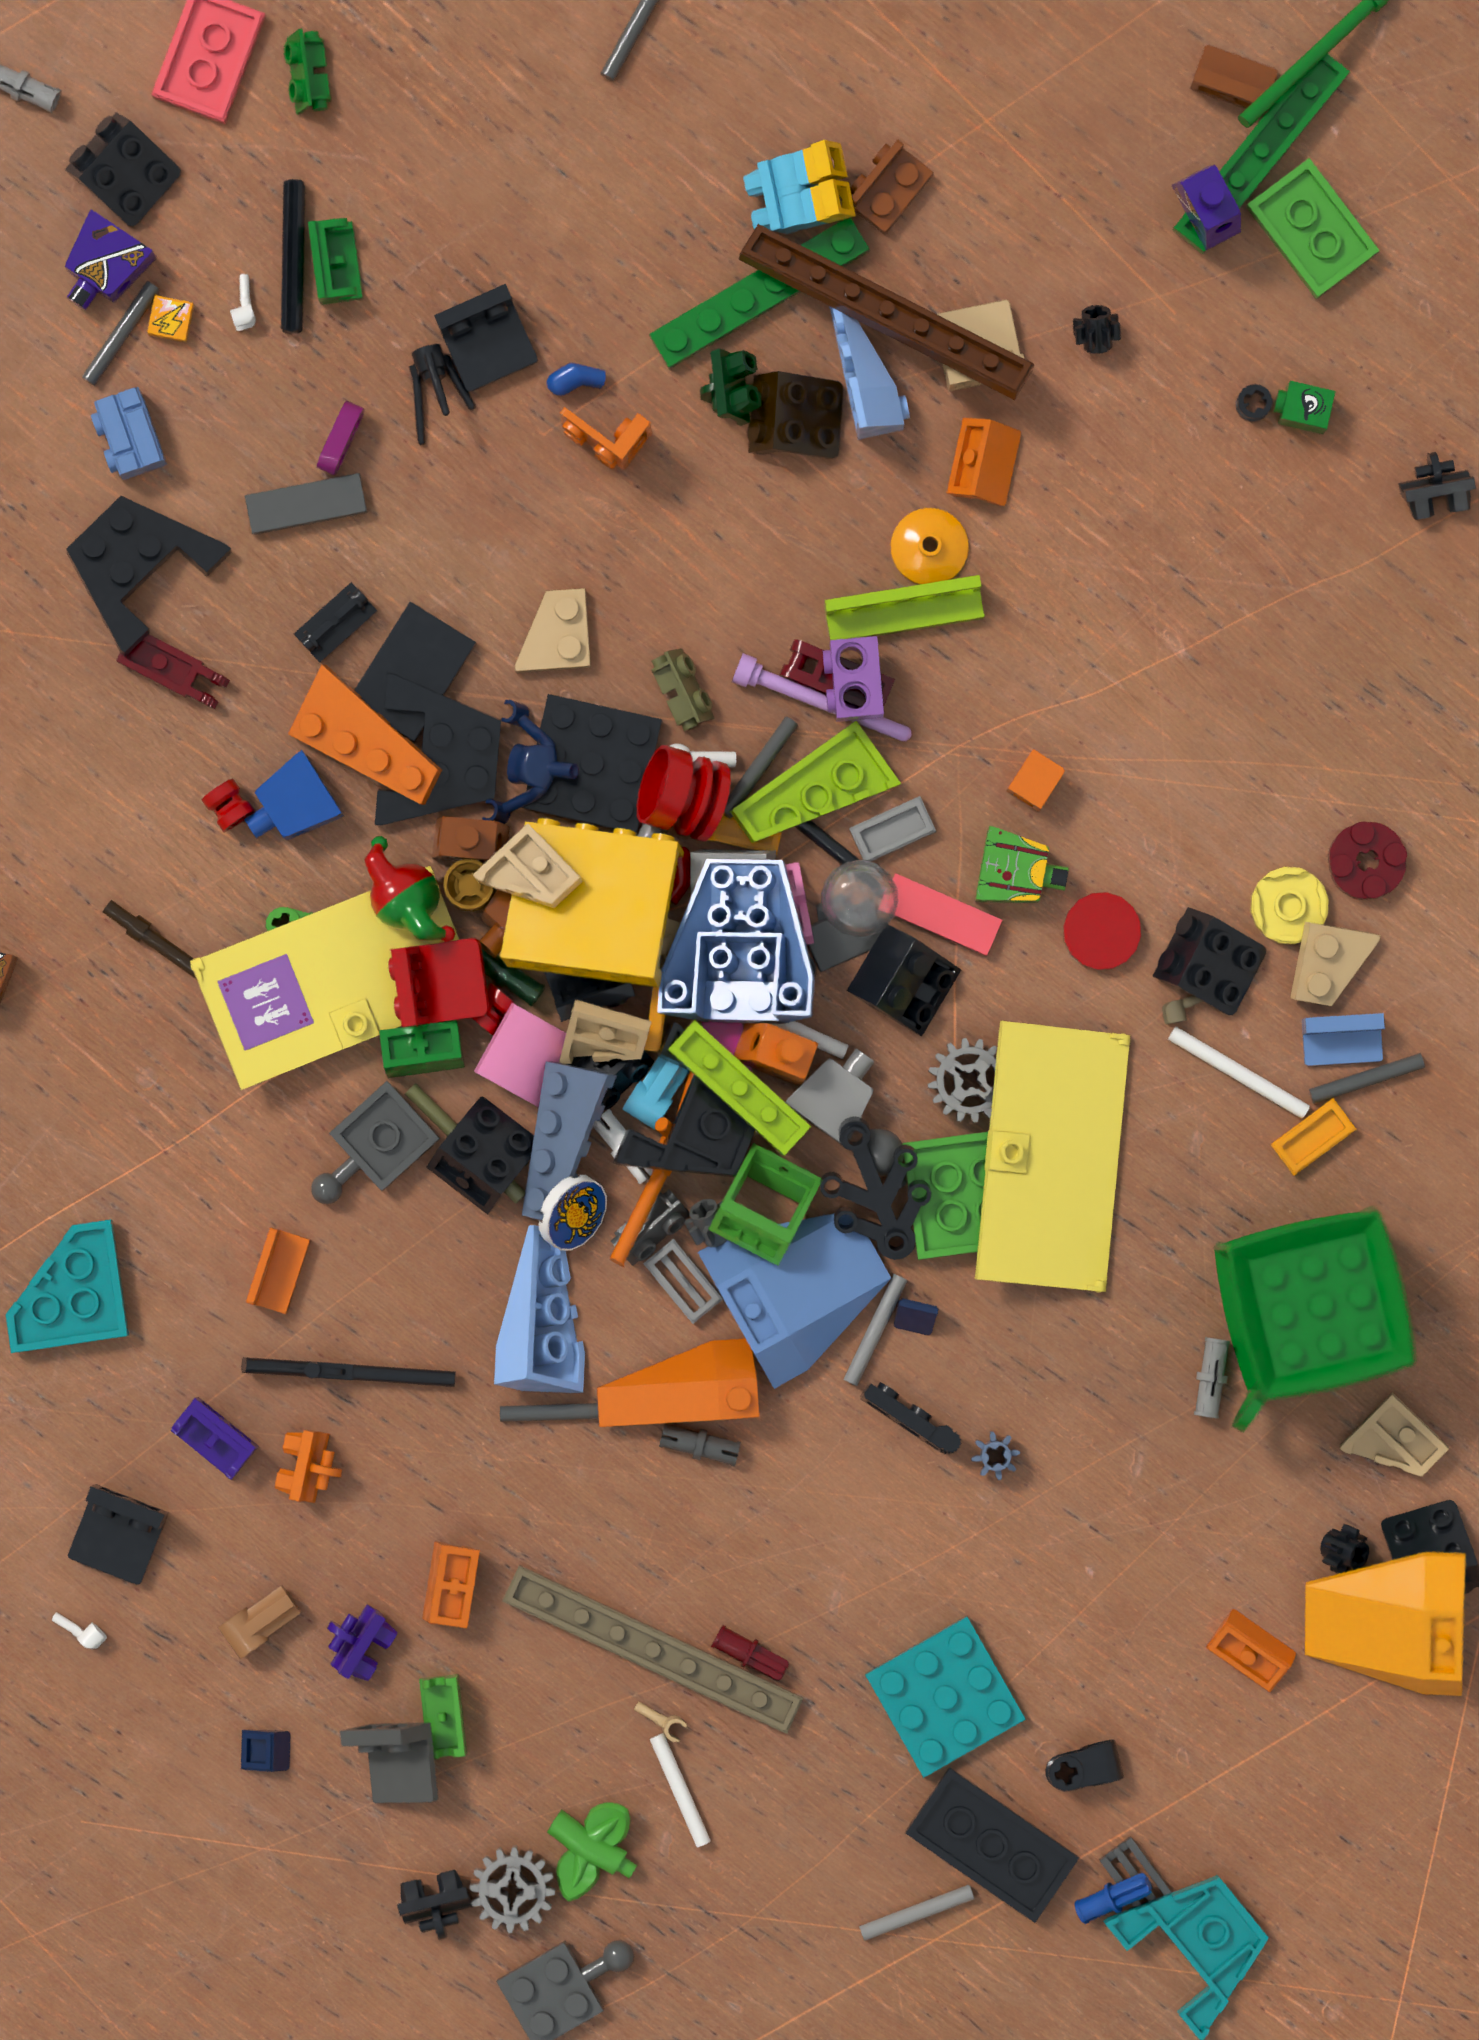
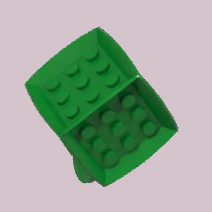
[1213,1206,1416,1433]

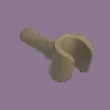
[1162,995,1202,1024]

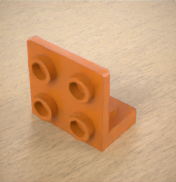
[560,407,652,471]

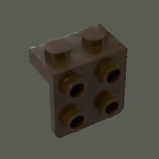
[747,371,843,459]

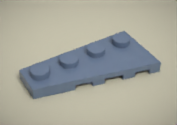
[522,1061,617,1221]

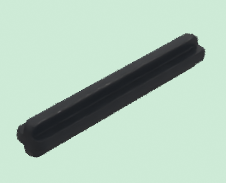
[281,179,305,334]

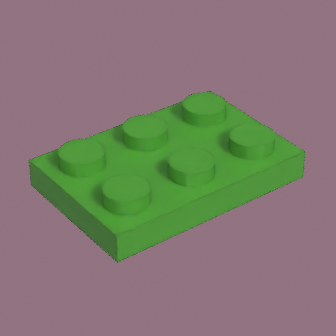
[1246,158,1380,299]

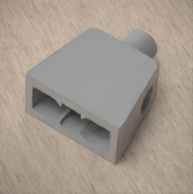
[785,1048,874,1145]

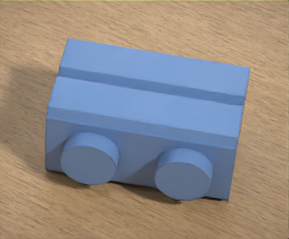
[91,387,167,480]

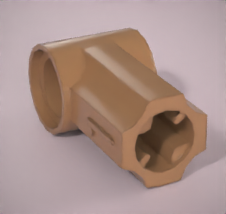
[218,1585,301,1659]

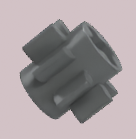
[684,1199,727,1247]

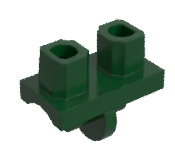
[699,348,762,426]

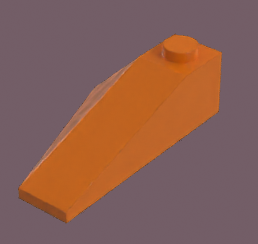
[597,1338,759,1427]

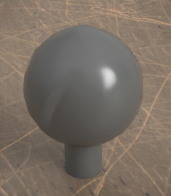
[861,1129,907,1189]

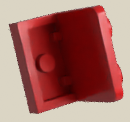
[388,938,490,1027]

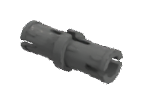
[659,1423,741,1466]

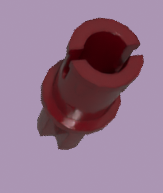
[711,1625,789,1681]

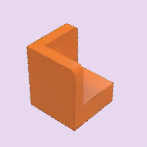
[1006,749,1065,812]

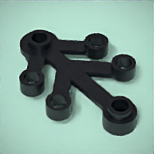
[820,1116,931,1260]

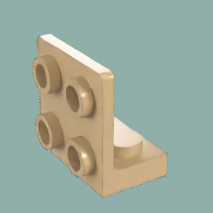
[937,300,1024,392]

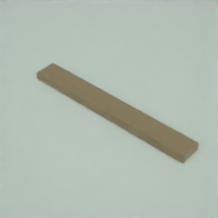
[503,1565,803,1734]

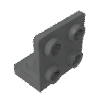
[340,1722,438,1803]

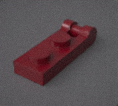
[779,639,895,708]

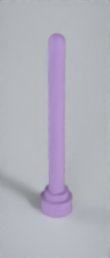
[732,653,912,741]

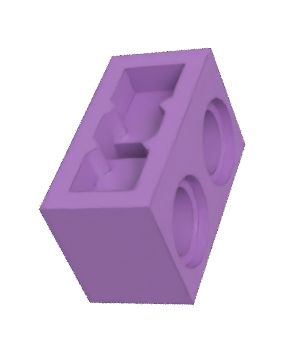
[823,636,884,722]

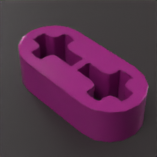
[317,401,365,476]

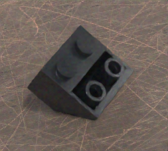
[847,923,962,1036]

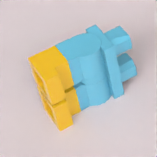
[743,140,856,234]

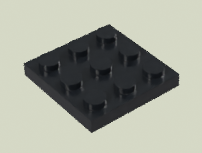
[522,694,662,833]

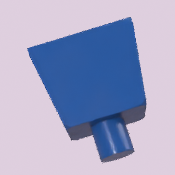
[244,750,344,840]

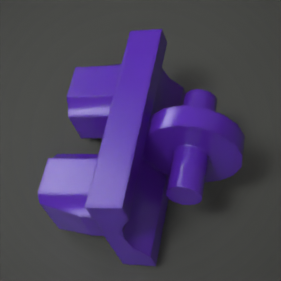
[327,1604,397,1681]

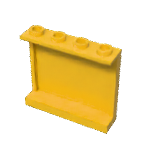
[500,818,684,988]

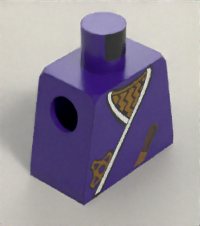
[1172,164,1241,251]
[65,209,156,311]

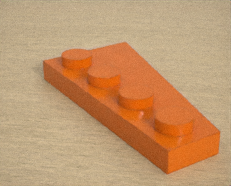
[288,664,442,805]

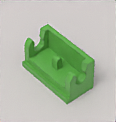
[419,1674,467,1759]

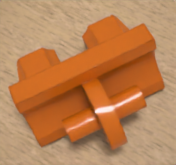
[275,1430,343,1503]

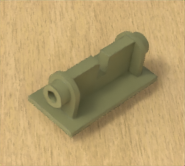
[651,648,715,732]

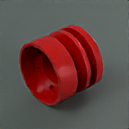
[636,745,731,842]

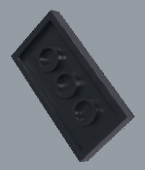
[905,1767,1079,1923]

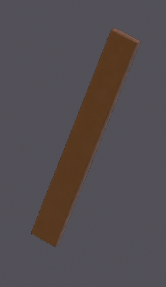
[739,224,1034,400]

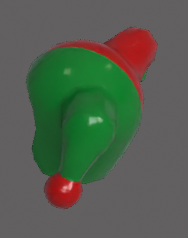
[365,836,455,942]

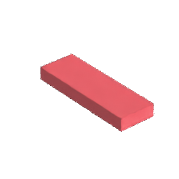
[879,873,1002,956]

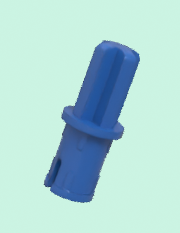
[1074,1873,1152,1924]

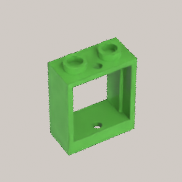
[708,1143,821,1266]

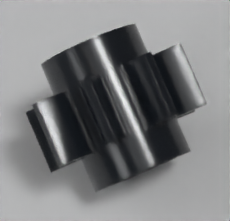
[1073,305,1121,354]
[1320,1524,1369,1574]

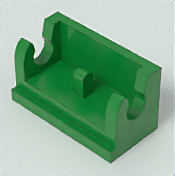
[308,218,363,305]
[379,1020,465,1078]

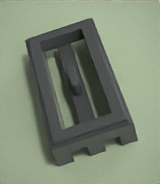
[1099,1836,1172,1907]

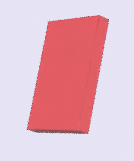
[151,0,266,124]

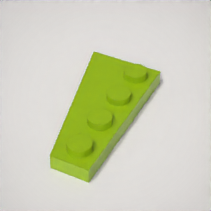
[729,721,901,843]

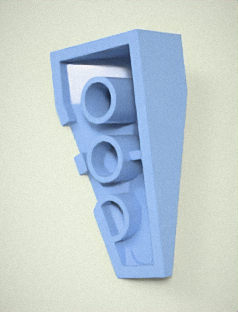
[830,307,910,439]
[494,1225,585,1393]

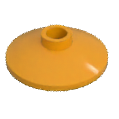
[891,508,968,584]

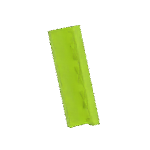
[824,575,985,640]
[668,1020,811,1156]

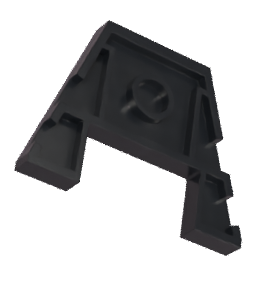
[66,496,231,657]
[375,673,501,826]
[613,1022,755,1177]

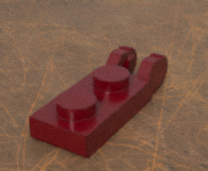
[116,634,230,709]

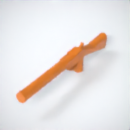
[609,1071,694,1267]

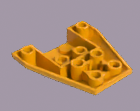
[1305,1552,1465,1696]

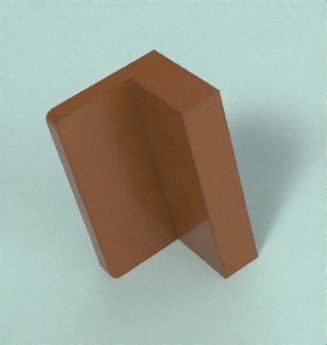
[1190,45,1278,109]

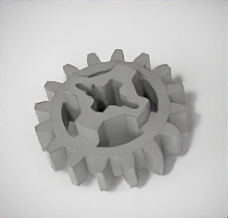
[927,1038,997,1123]
[470,1845,555,1933]

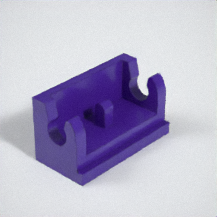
[170,1397,259,1480]

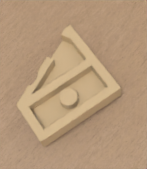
[515,588,591,673]
[473,823,583,908]
[1290,921,1380,1006]
[559,1000,652,1064]
[1340,1392,1449,1477]

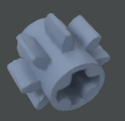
[971,1431,1020,1480]

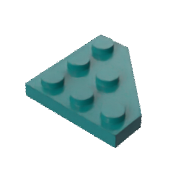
[5,1220,129,1353]

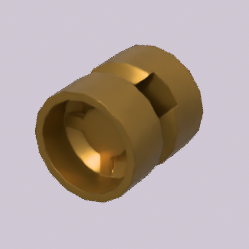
[443,859,496,913]

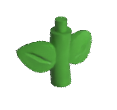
[547,1802,637,1902]

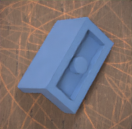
[1302,1013,1385,1066]

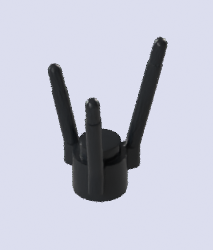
[409,344,475,445]

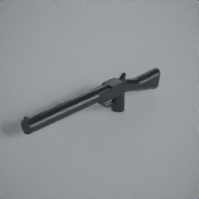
[241,1357,456,1387]

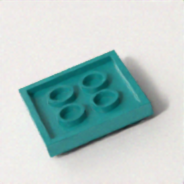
[865,1616,1026,1778]

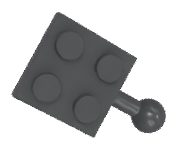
[311,1081,440,1204]
[496,1940,634,2040]

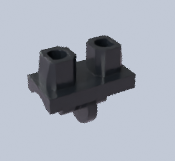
[1398,452,1476,520]
[397,1870,473,1940]

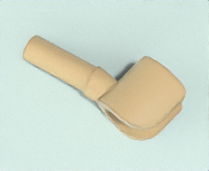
[634,1702,687,1742]

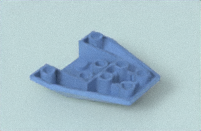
[657,859,815,1024]
[698,1213,891,1389]

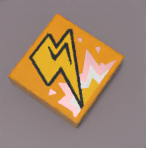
[147,295,194,342]

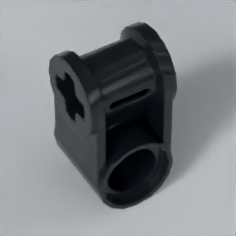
[1045,1739,1124,1791]

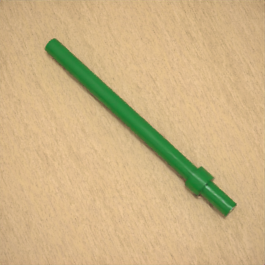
[1238,0,1389,128]

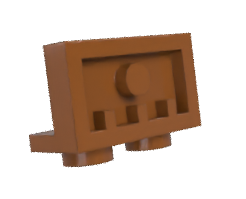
[850,140,934,235]

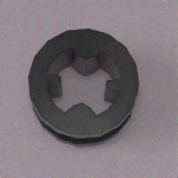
[1236,384,1273,422]

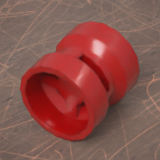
[201,778,255,832]
[472,983,518,1036]

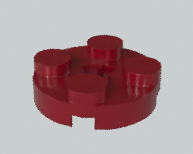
[1328,822,1407,900]

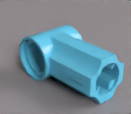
[622,1057,689,1130]

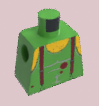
[975,826,1069,903]

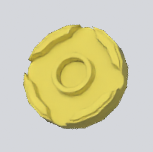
[1250,867,1329,945]

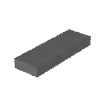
[245,473,367,535]

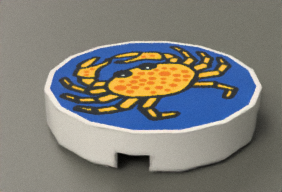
[539,1175,607,1250]

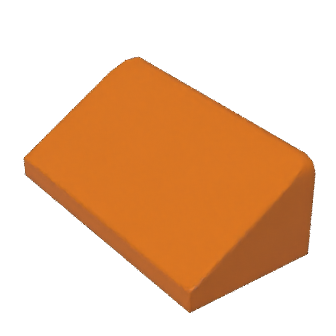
[1206,1609,1296,1692]

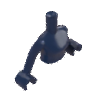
[482,700,579,824]

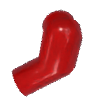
[670,847,691,905]

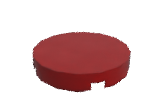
[1063,892,1141,970]

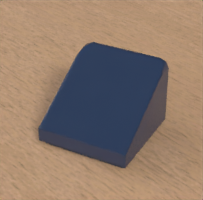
[894,1298,938,1335]
[241,1730,290,1772]

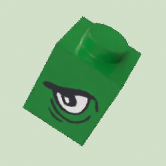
[1273,381,1336,434]

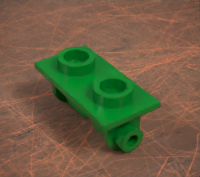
[284,29,331,115]

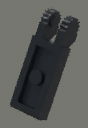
[860,1382,962,1454]

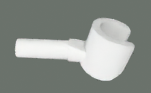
[230,274,256,331]
[52,1612,107,1649]

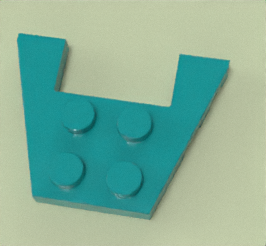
[1103,1875,1269,2040]

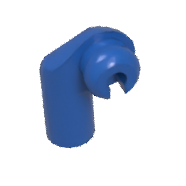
[547,363,606,396]

